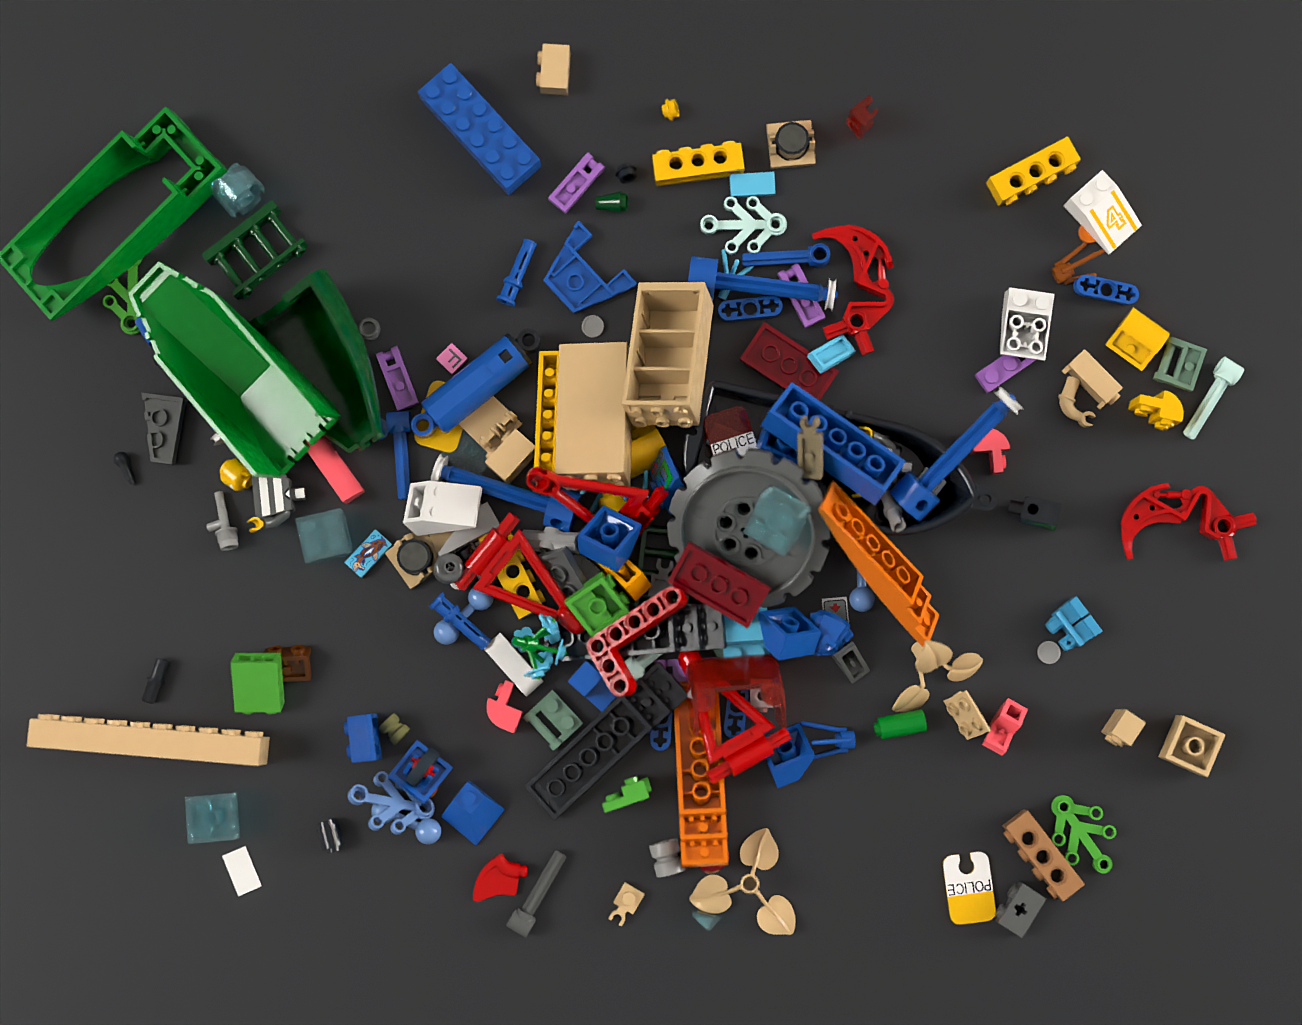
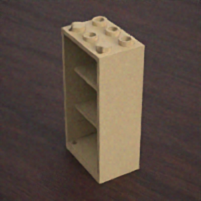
[622,282,713,428]
[555,342,632,491]

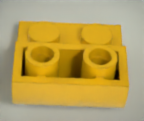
[1105,307,1170,371]
[1128,391,1183,430]
[631,425,668,479]

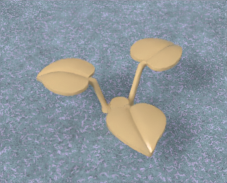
[892,640,983,712]
[689,828,796,935]

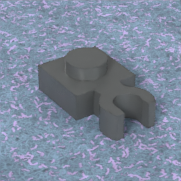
[648,559,674,598]

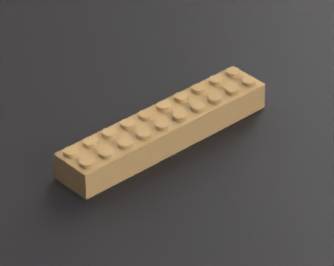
[27,714,270,766]

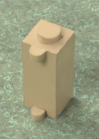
[1062,349,1123,409]

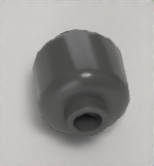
[433,553,464,584]

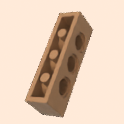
[1002,809,1085,901]

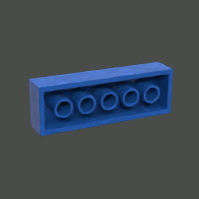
[418,63,541,196]
[761,382,906,505]

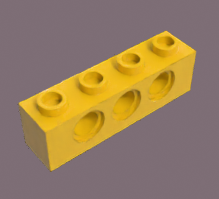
[986,136,1081,206]
[652,141,745,186]
[478,533,546,620]

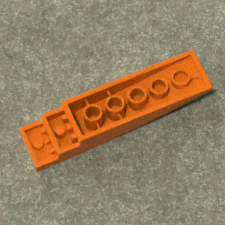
[818,481,939,647]
[674,681,728,867]

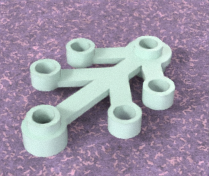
[700,196,787,255]

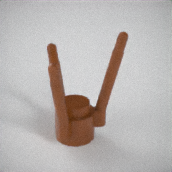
[1051,242,1105,285]

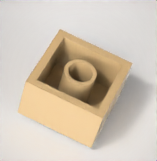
[485,428,535,484]
[1158,715,1225,777]

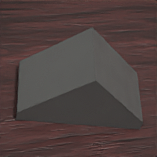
[831,642,870,684]

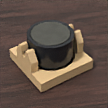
[766,120,815,169]
[385,533,438,590]

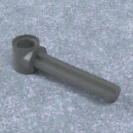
[506,850,566,938]

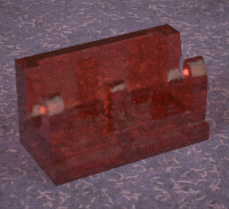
[846,95,878,139]

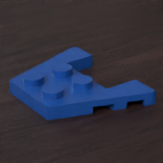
[543,220,637,314]

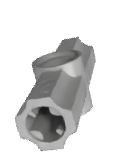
[522,527,579,554]

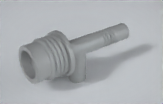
[206,491,238,551]

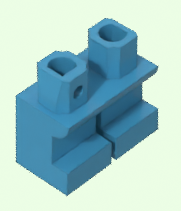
[1045,596,1102,651]

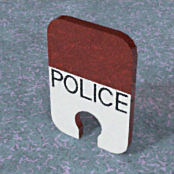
[703,406,757,456]

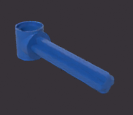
[742,243,830,268]
[386,411,412,500]

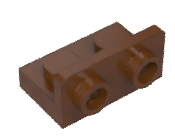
[264,645,312,682]

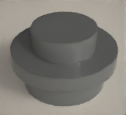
[358,318,381,341]

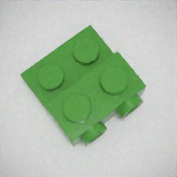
[565,571,630,637]
[602,775,652,813]

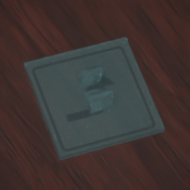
[441,429,487,475]

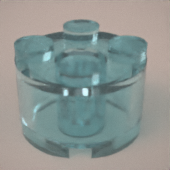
[211,163,265,217]

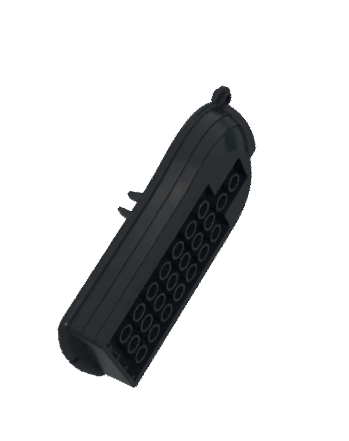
[683,380,998,536]

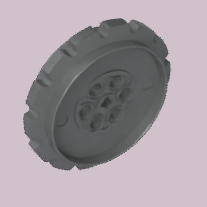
[667,448,831,608]

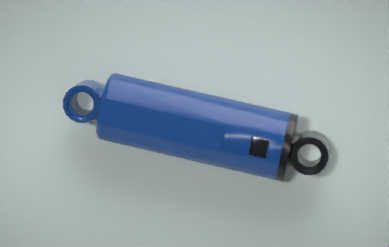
[411,328,541,439]

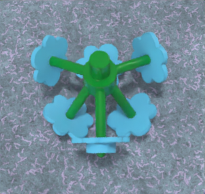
[511,614,567,680]

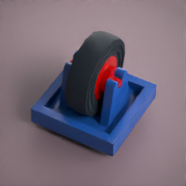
[388,740,453,804]

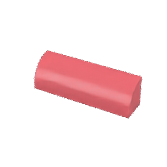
[306,435,365,504]

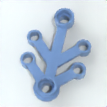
[348,771,435,835]

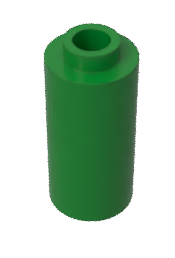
[874,709,927,740]

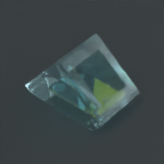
[692,910,721,930]

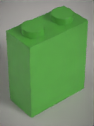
[231,653,285,714]

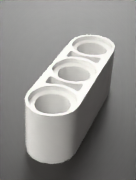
[484,633,544,697]

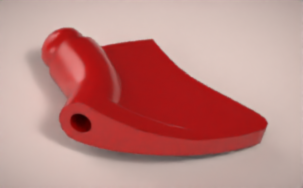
[473,853,528,902]

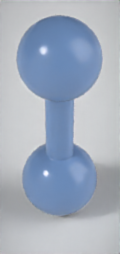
[849,570,875,612]
[434,589,494,645]
[371,804,441,844]

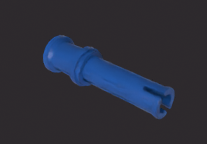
[496,239,537,307]
[429,592,491,650]

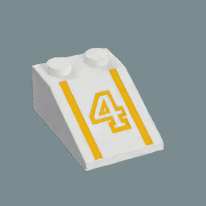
[1064,170,1142,255]

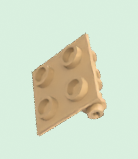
[459,396,522,453]
[944,690,991,740]

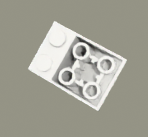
[1000,288,1054,361]
[403,481,482,536]

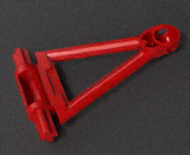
[526,467,669,539]
[454,512,586,634]
[678,651,791,785]

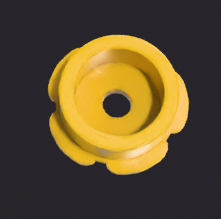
[662,99,679,120]

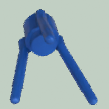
[800,721,856,759]

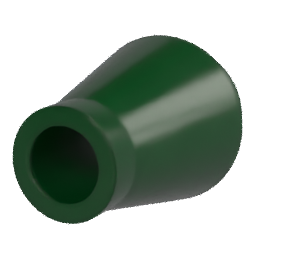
[595,191,628,213]

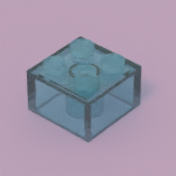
[743,485,811,556]
[295,508,353,565]
[185,792,240,844]

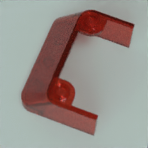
[686,654,787,736]

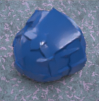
[808,610,854,657]

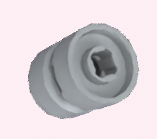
[649,838,685,877]

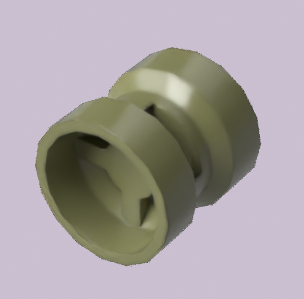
[378,713,410,745]

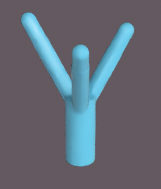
[718,249,754,300]

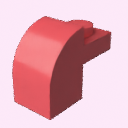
[970,429,1010,475]
[486,680,523,733]
[982,698,1028,756]

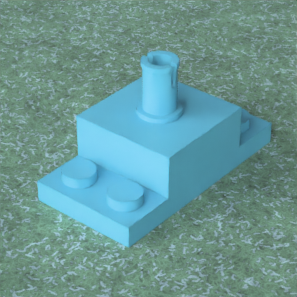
[723,607,770,670]

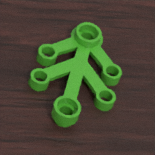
[103,259,142,335]
[1050,795,1117,873]

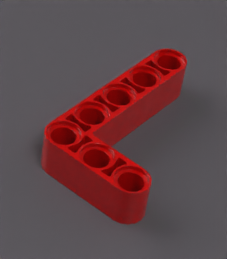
[587,587,688,696]

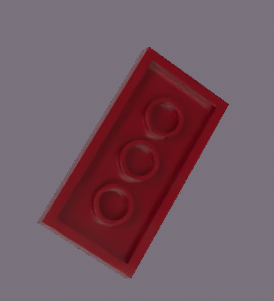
[739,322,839,401]
[667,541,771,629]

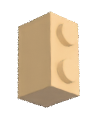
[536,44,570,95]
[1101,709,1146,747]

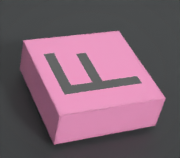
[436,343,468,375]

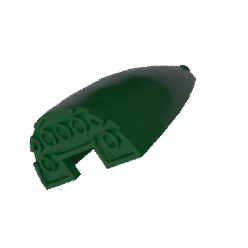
[249,268,384,453]

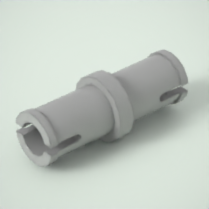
[880,490,906,532]

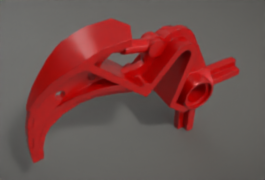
[812,225,894,356]
[1120,483,1257,561]

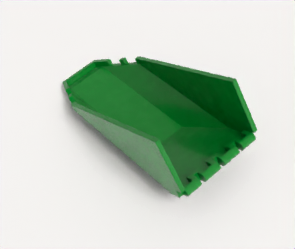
[128,261,341,478]

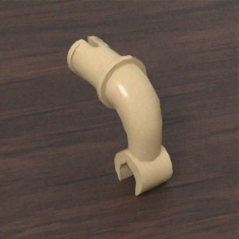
[1058,376,1096,428]

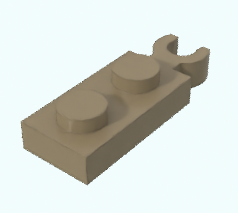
[797,415,823,480]

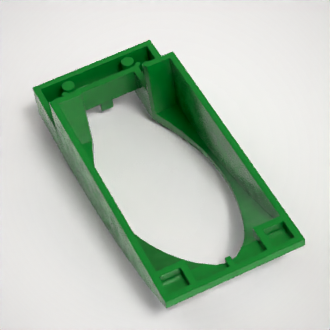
[0,106,232,321]

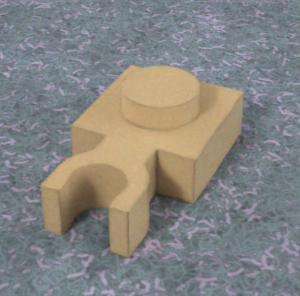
[609,882,645,926]

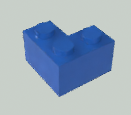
[568,661,621,712]

